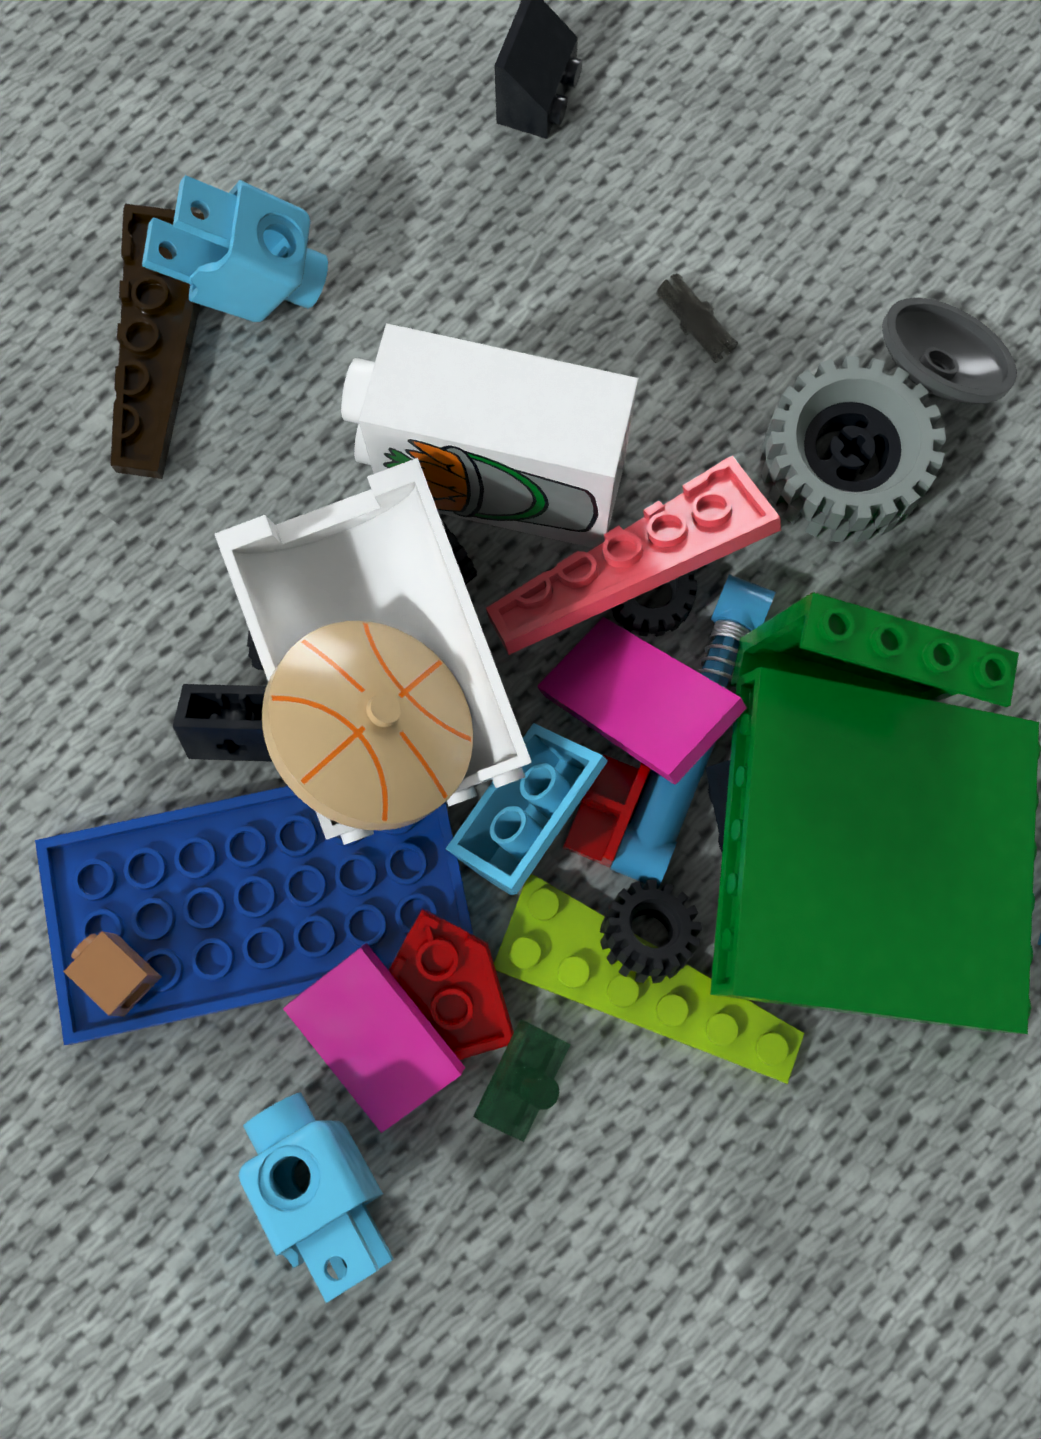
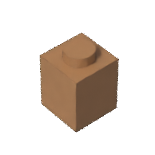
[63,931,161,1016]

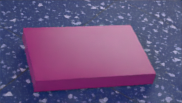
[283,943,465,1133]

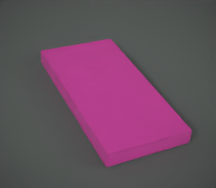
[537,617,747,785]

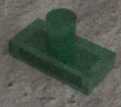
[473,1019,571,1142]

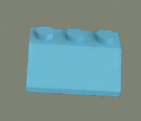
[446,723,608,895]

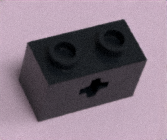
[172,684,273,762]

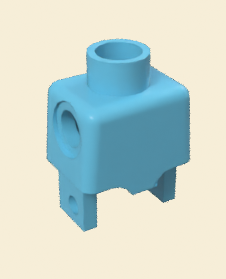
[142,175,328,322]
[239,1092,394,1303]

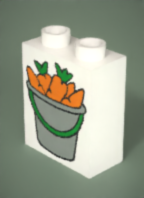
[341,323,639,548]

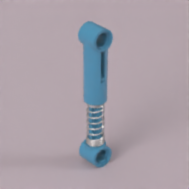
[610,574,775,889]

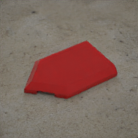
[388,908,517,1060]

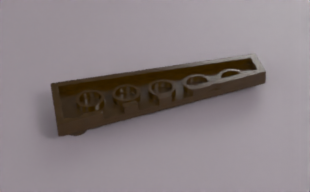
[110,203,204,479]

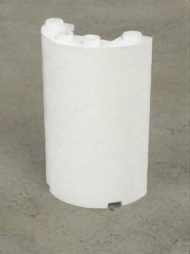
[214,458,532,845]

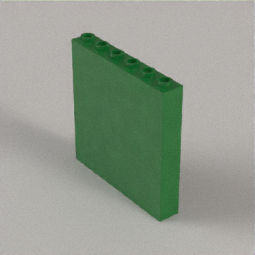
[710,667,1041,1034]

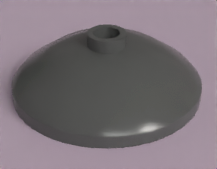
[882,298,1017,404]

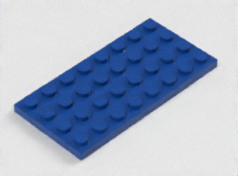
[35,786,474,1045]

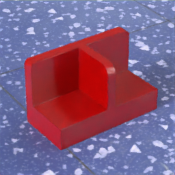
[563,754,650,867]

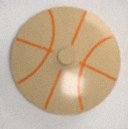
[262,621,473,831]

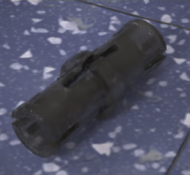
[656,273,738,363]

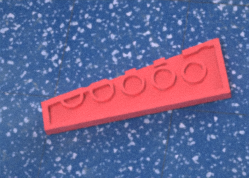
[486,456,781,655]

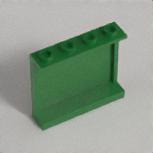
[731,592,1019,707]

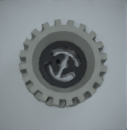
[760,356,946,542]

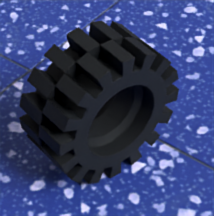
[600,880,702,984]

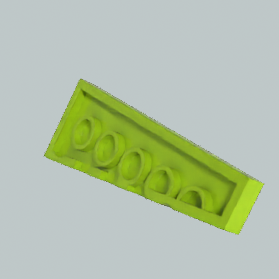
[494,874,804,1084]

